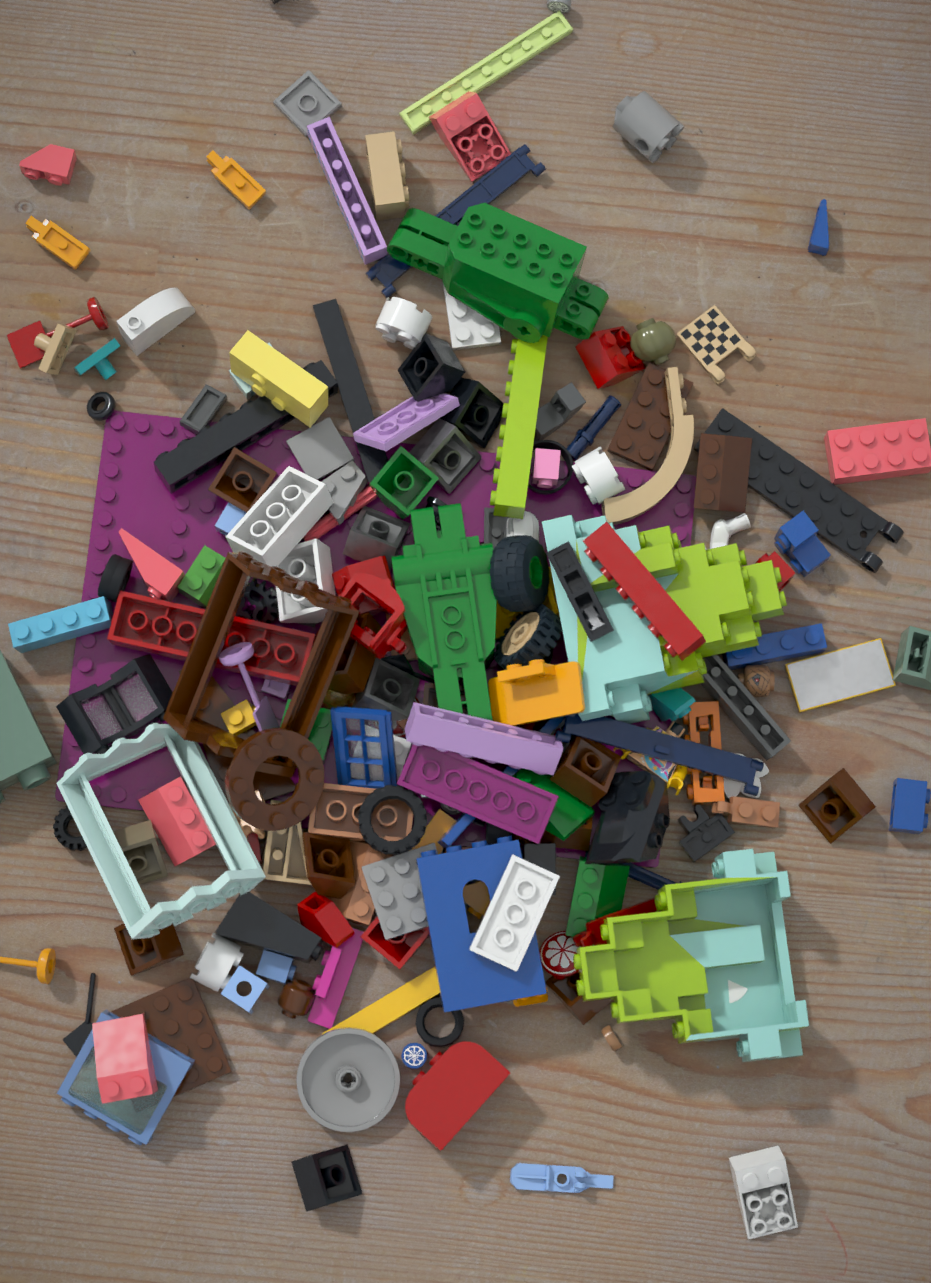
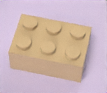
[365,131,409,221]

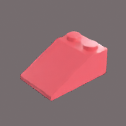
[119,528,185,602]
[92,1014,158,1104]

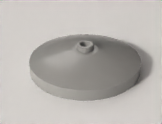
[297,1027,400,1132]

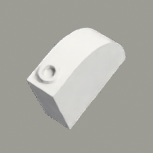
[116,288,195,356]

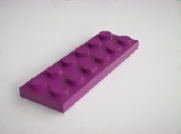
[397,745,559,844]

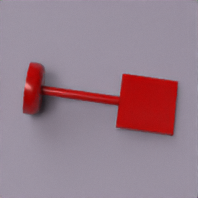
[7,297,109,369]

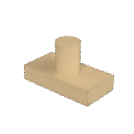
[34,324,77,375]

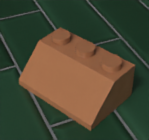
[326,841,393,927]

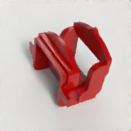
[339,573,408,660]

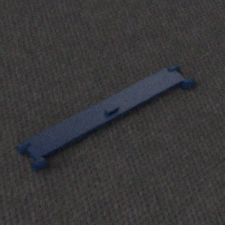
[365,144,546,299]
[555,713,764,796]

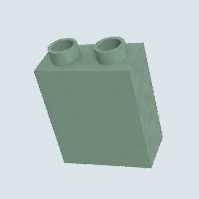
[0,650,57,804]

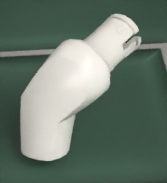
[710,513,751,549]

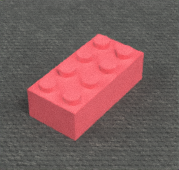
[824,418,931,485]

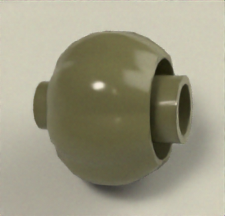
[630,318,676,366]

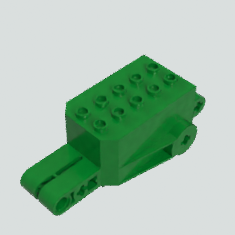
[387,203,609,343]
[391,503,497,721]

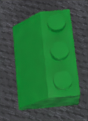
[565,856,630,937]

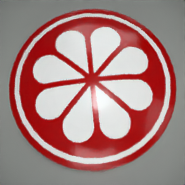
[539,931,583,980]

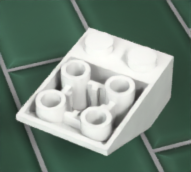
[729,1146,798,1240]

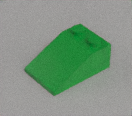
[512,768,595,841]

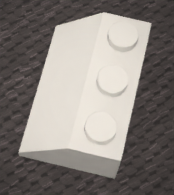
[276,538,336,623]

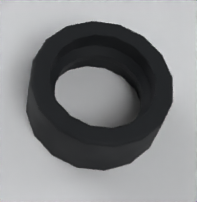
[415,997,464,1047]

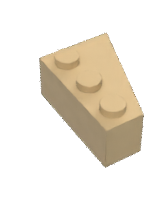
[262,800,311,885]

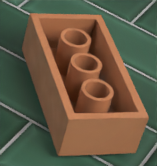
[308,783,416,842]

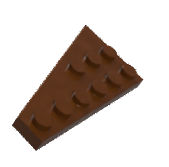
[179,670,296,803]

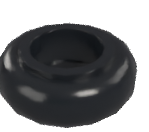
[87,392,116,421]

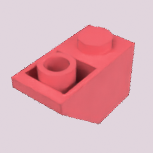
[19,144,77,186]

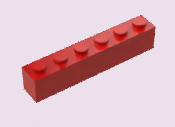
[583,521,706,661]

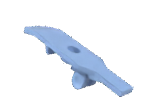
[510,1163,613,1193]

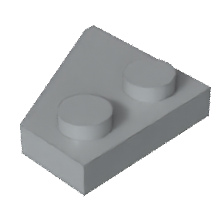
[322,460,368,525]

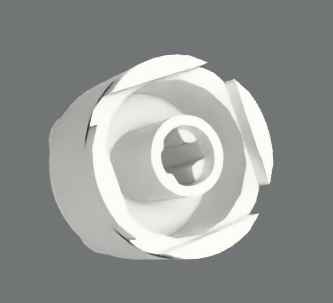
[375,297,432,350]
[572,447,625,505]
[190,932,244,992]

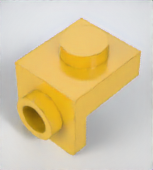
[221,699,258,736]

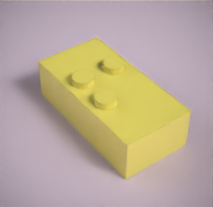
[229,330,328,428]

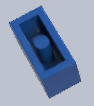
[889,778,931,835]

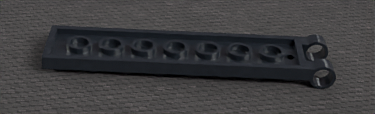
[694,408,904,573]

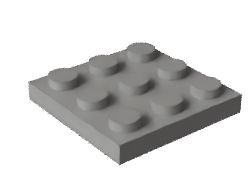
[361,843,438,941]

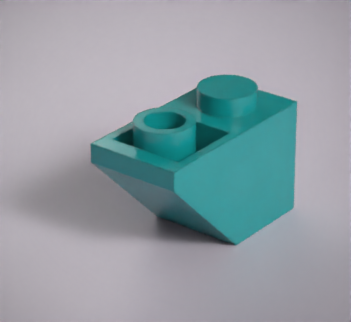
[647,688,696,722]

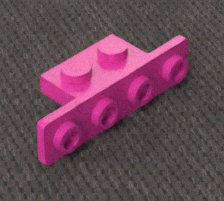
[308,928,364,1029]

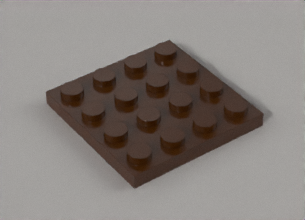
[97,978,232,1113]

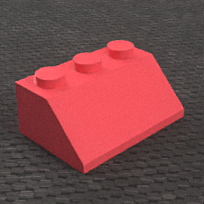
[138,776,216,866]

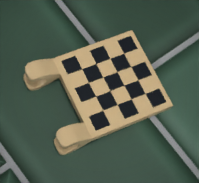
[676,305,756,385]

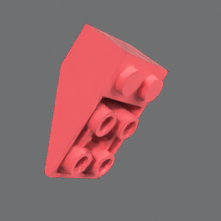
[429,91,511,182]

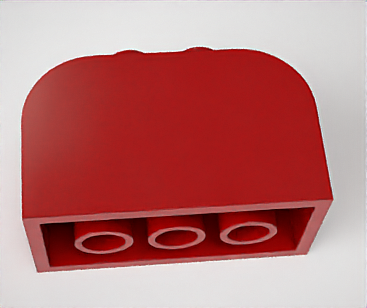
[405,1041,510,1152]

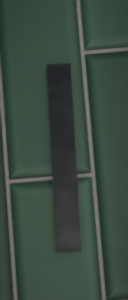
[312,299,388,486]

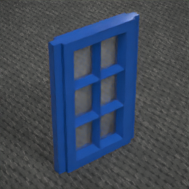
[330,706,398,789]

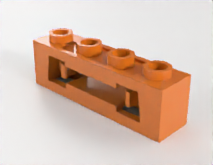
[682,701,725,806]

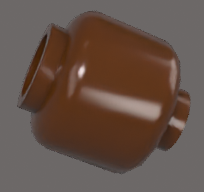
[277,979,315,1019]

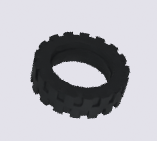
[358,785,427,855]

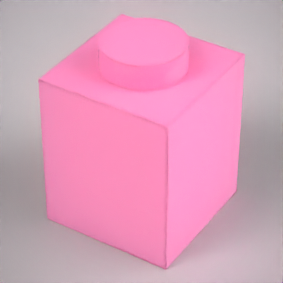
[532,448,561,488]

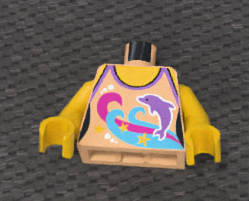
[613,721,687,795]

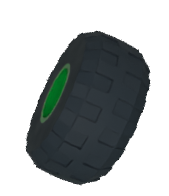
[490,535,550,612]

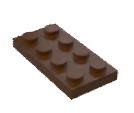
[607,362,693,471]

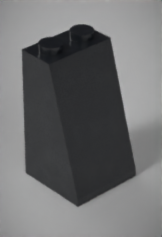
[215,892,324,964]

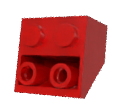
[575,326,646,389]

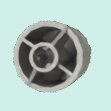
[613,91,684,164]

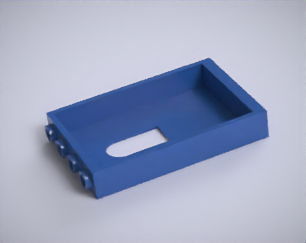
[416,836,547,1012]

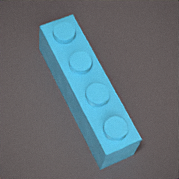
[8,596,114,653]

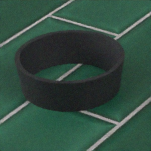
[528,440,573,495]

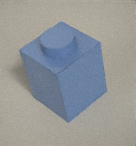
[256,950,297,984]

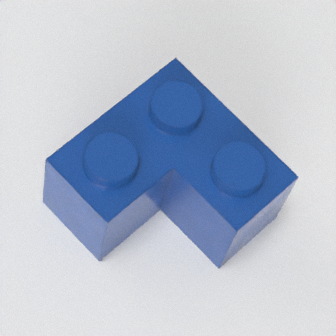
[774,510,831,577]

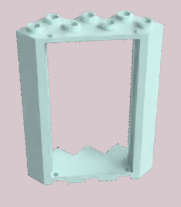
[57,723,266,939]

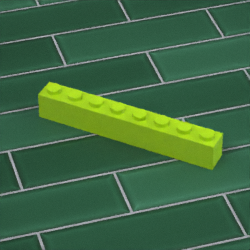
[490,335,548,519]

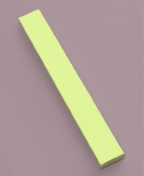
[400,10,573,135]

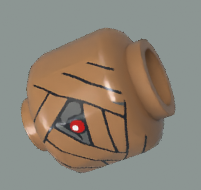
[738,665,775,697]

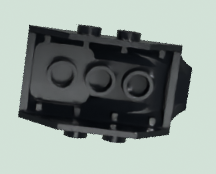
[585,771,670,864]

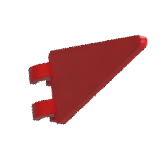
[572,898,657,947]

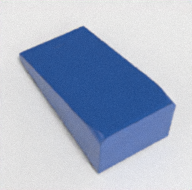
[807,199,829,256]

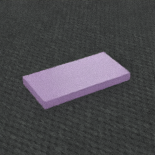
[353,393,460,451]

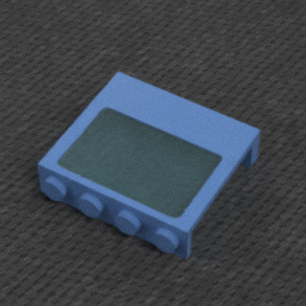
[57,1010,195,1145]

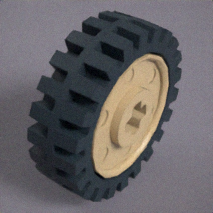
[494,604,562,670]

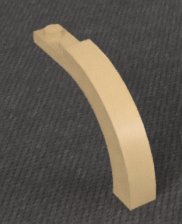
[601,367,694,525]

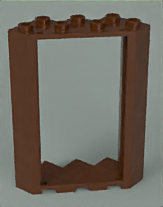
[163,551,359,778]

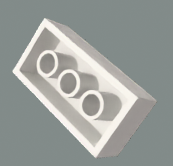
[226,466,334,567]

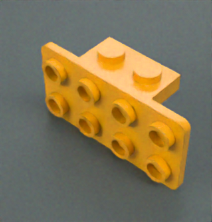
[488,659,585,726]

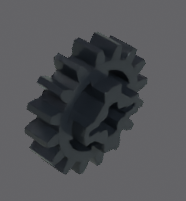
[235,578,278,624]

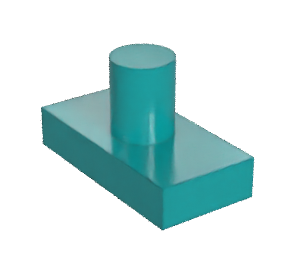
[74,338,120,380]

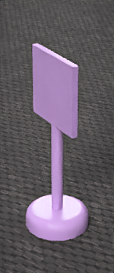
[219,642,279,731]

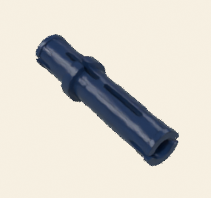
[566,395,621,461]

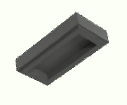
[180,384,227,435]

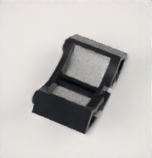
[56,654,173,754]

